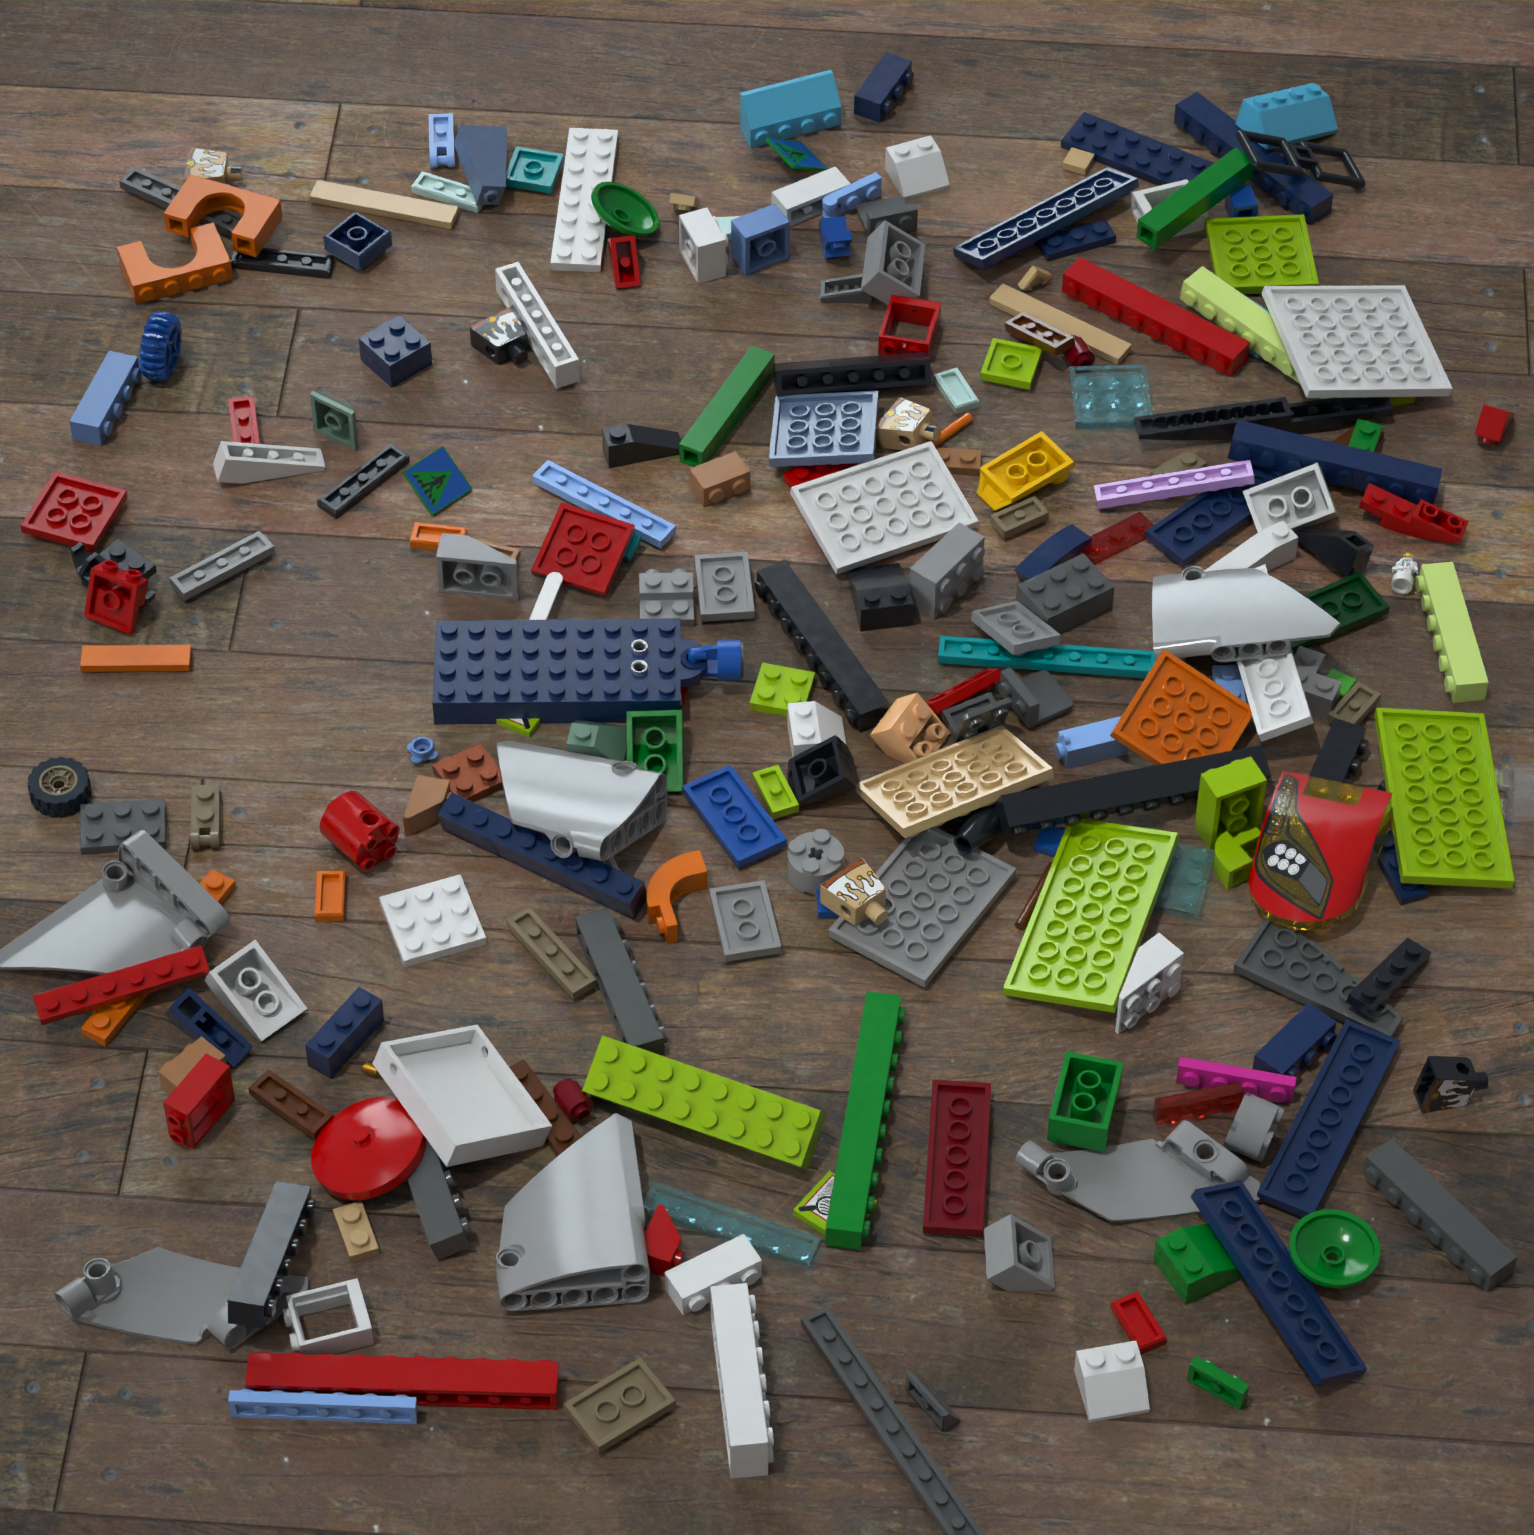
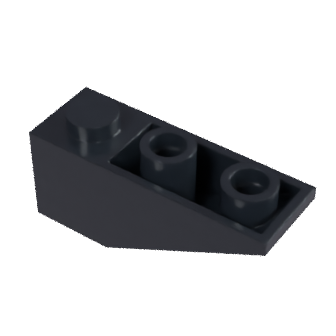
[1294,527,1375,577]

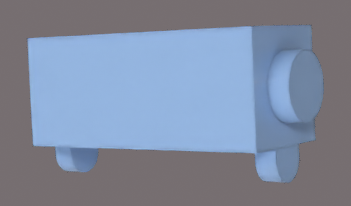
[1054,716,1129,769]

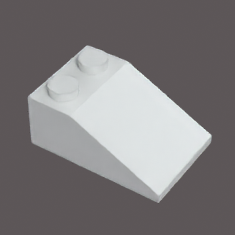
[1243,463,1338,532]
[204,940,308,1042]

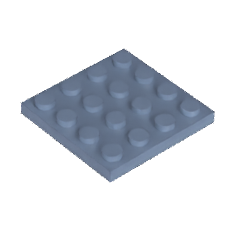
[769,391,879,467]

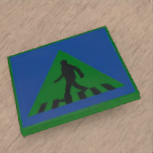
[765,138,828,172]
[402,446,473,516]

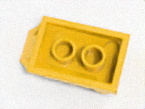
[976,431,1074,511]

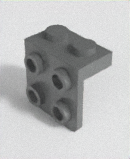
[856,196,918,237]
[998,667,1073,729]
[941,692,1013,743]

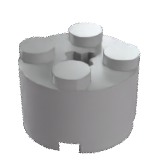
[787,829,844,897]
[1223,1092,1285,1163]

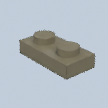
[1150,448,1207,476]
[990,496,1049,539]
[1327,681,1381,725]

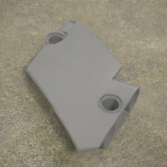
[54,1247,309,1349]

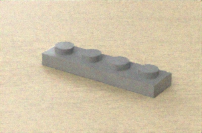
[169,531,275,601]

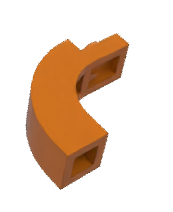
[647,850,708,944]

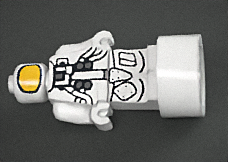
[1391,552,1418,595]

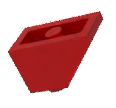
[607,235,641,289]
[1474,405,1515,446]
[644,1204,685,1277]

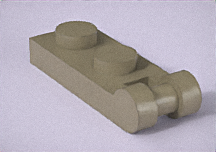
[190,784,220,850]

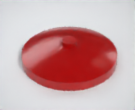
[311,1097,427,1200]

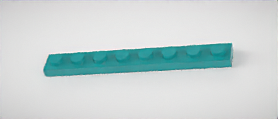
[938,636,1155,678]

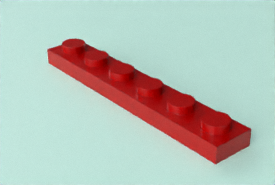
[33,945,210,1025]

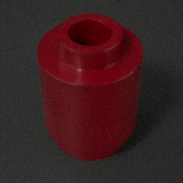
[1063,335,1095,372]
[553,1078,594,1122]

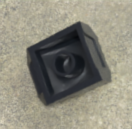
[787,735,860,804]

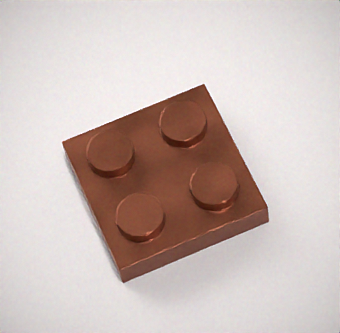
[432,743,503,802]

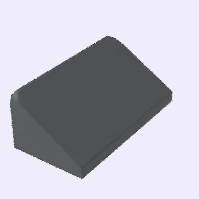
[906,1371,961,1432]

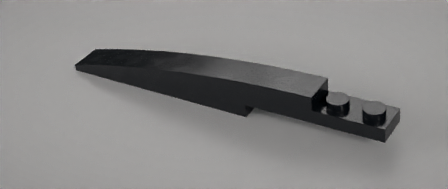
[1133,397,1393,440]

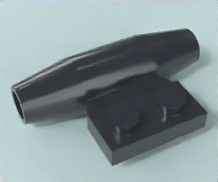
[945,788,1029,854]

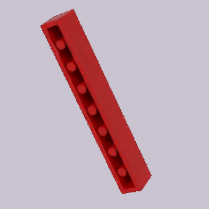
[1062,257,1250,377]

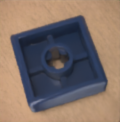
[323,212,393,270]

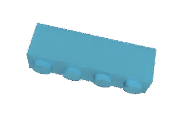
[740,70,841,148]
[1235,83,1338,150]

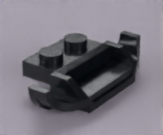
[70,540,157,608]

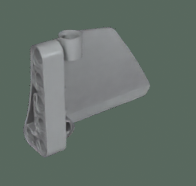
[0,830,230,975]

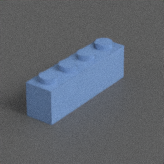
[69,351,142,446]

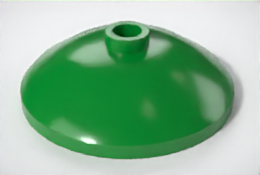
[591,182,660,237]
[1289,1209,1381,1288]

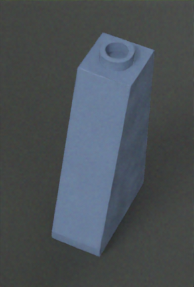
[454,125,507,205]

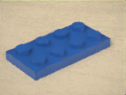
[682,765,787,868]

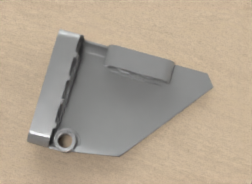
[1152,566,1340,663]
[496,1113,650,1311]

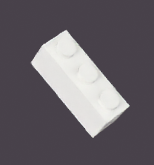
[772,166,851,226]
[664,1234,762,1315]

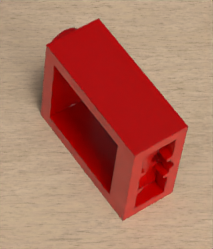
[878,295,941,357]
[163,1053,235,1149]

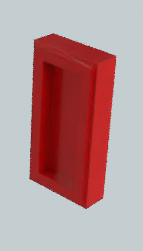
[1110,1291,1167,1355]

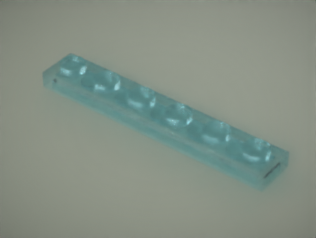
[643,1182,821,1269]

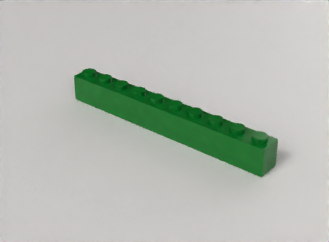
[825,991,906,1250]

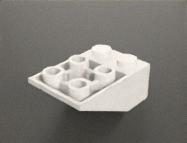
[1115,933,1184,1034]

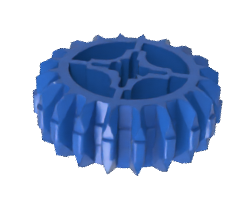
[139,312,182,381]

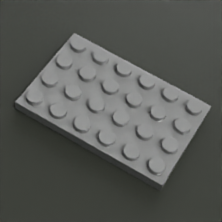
[828,827,1017,988]

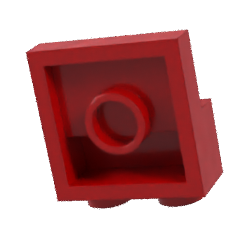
[84,560,148,634]

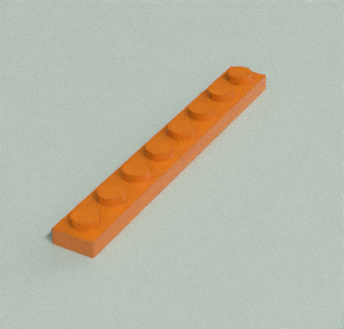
[81,869,236,1046]

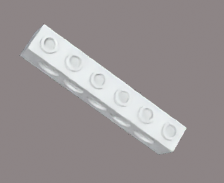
[495,262,580,389]

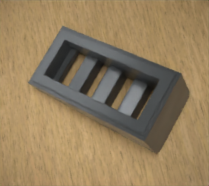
[820,274,874,304]

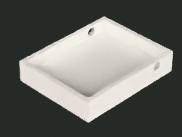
[373,1025,552,1167]

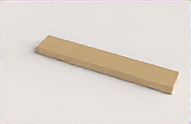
[309,180,459,229]
[989,284,1132,365]

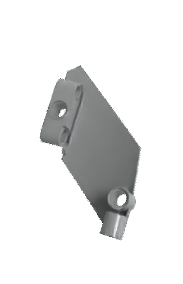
[1015,1120,1260,1222]

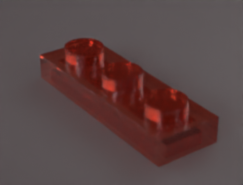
[1079,512,1154,565]
[1153,1082,1243,1125]

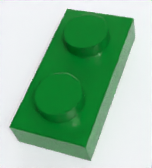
[1348,419,1383,452]
[1187,1356,1249,1411]

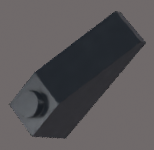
[602,424,681,468]

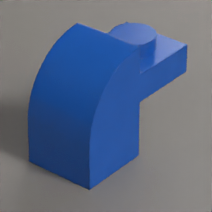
[818,216,852,258]

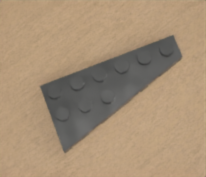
[1233,912,1403,1037]

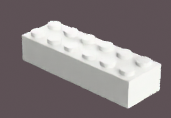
[710,1283,774,1479]

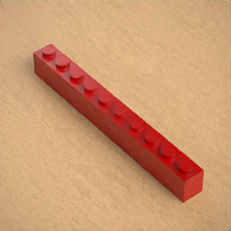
[245,1351,559,1410]

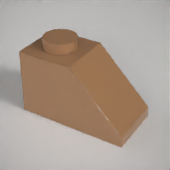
[403,775,455,836]

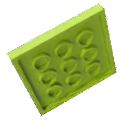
[1205,214,1319,294]

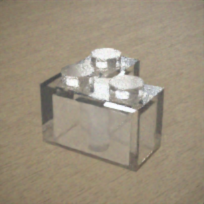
[1495,761,1534,822]

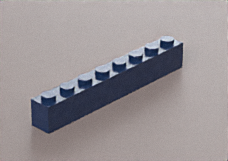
[1174,92,1333,226]
[1228,420,1442,505]
[437,792,647,919]

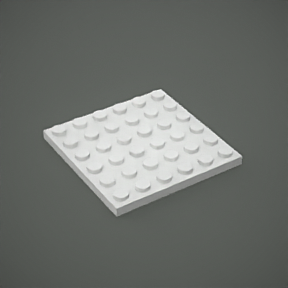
[1262,285,1453,398]

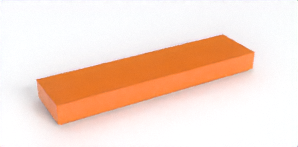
[80,644,192,672]

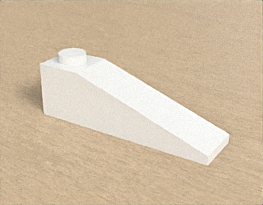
[213,441,326,484]
[1204,521,1299,572]

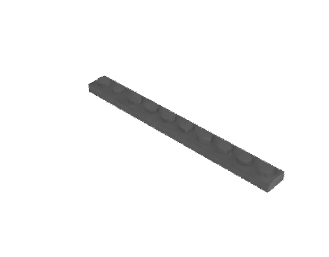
[801,1306,985,1535]

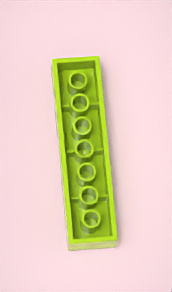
[582,1035,827,1171]

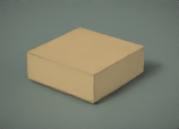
[1062,147,1094,175]

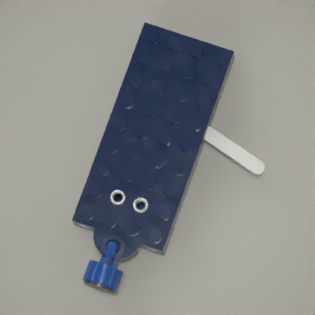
[432,572,744,725]

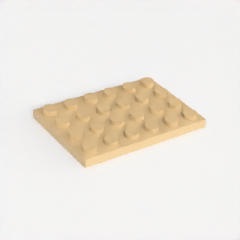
[856,725,1054,838]

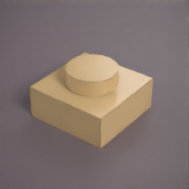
[669,193,699,211]

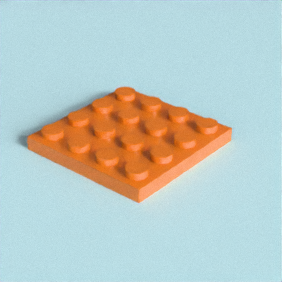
[1109,649,1252,765]

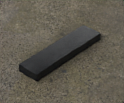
[231,248,334,279]
[317,443,410,519]

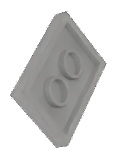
[694,552,755,622]
[971,601,1061,655]
[709,880,781,962]

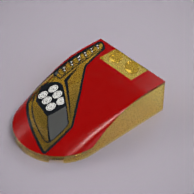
[1248,771,1392,930]

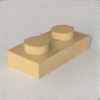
[333,1201,379,1263]

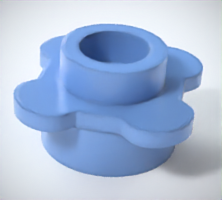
[407,737,438,764]

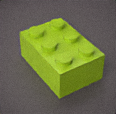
[1194,756,1267,851]

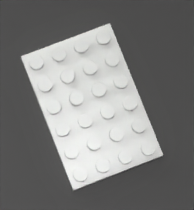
[790,441,979,574]

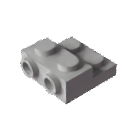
[639,569,694,627]

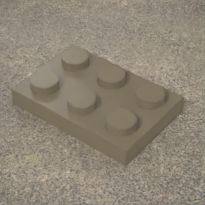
[564,1357,676,1454]

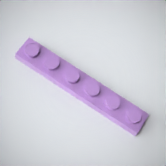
[1094,460,1255,509]

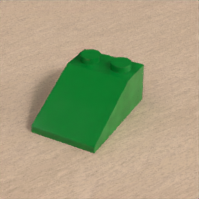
[627,710,684,793]
[1153,1224,1243,1305]

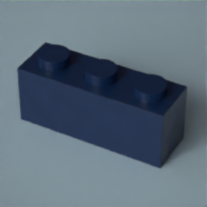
[854,52,914,122]
[305,987,384,1079]
[1253,1003,1337,1079]

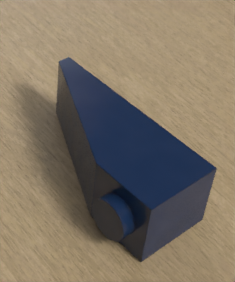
[165,988,253,1068]

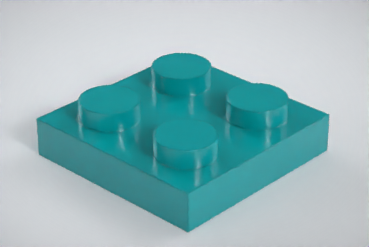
[506,146,564,194]

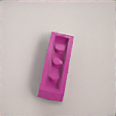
[1176,1057,1297,1104]

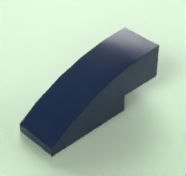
[1015,524,1092,582]

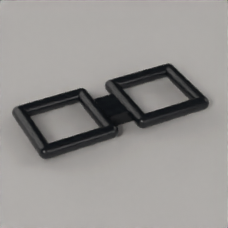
[1236,130,1366,188]

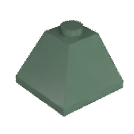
[310,391,359,451]
[567,720,627,761]

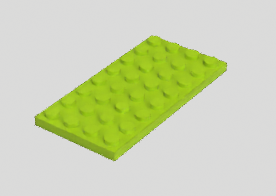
[1374,708,1515,889]
[1003,819,1179,1013]

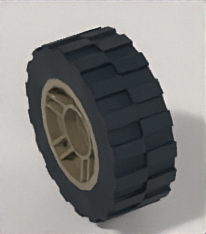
[27,757,92,818]

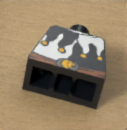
[470,307,528,365]
[1413,1056,1488,1113]

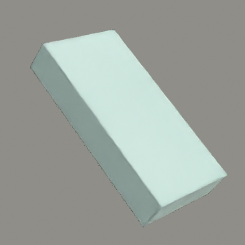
[934,368,979,415]

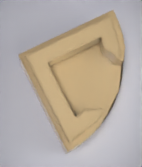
[1018,265,1052,291]

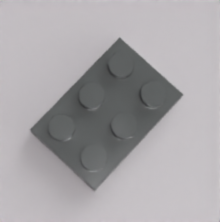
[80,798,166,855]

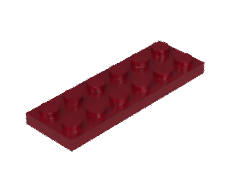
[923,1079,991,1237]

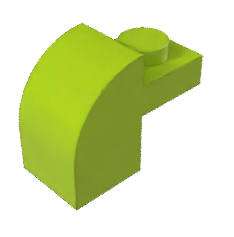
[1213,827,1261,890]

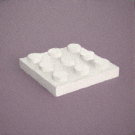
[379,875,487,968]

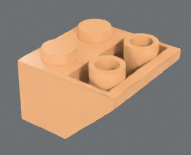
[870,692,950,763]

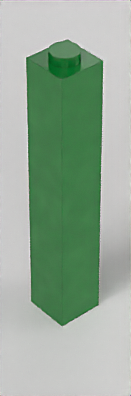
[1136,147,1254,250]
[679,346,775,467]

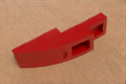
[1358,483,1469,542]

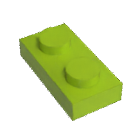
[752,765,799,820]

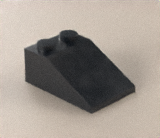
[846,563,914,632]

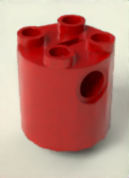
[319,791,400,871]

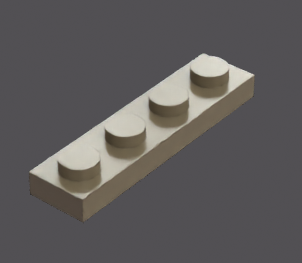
[506,907,597,1000]

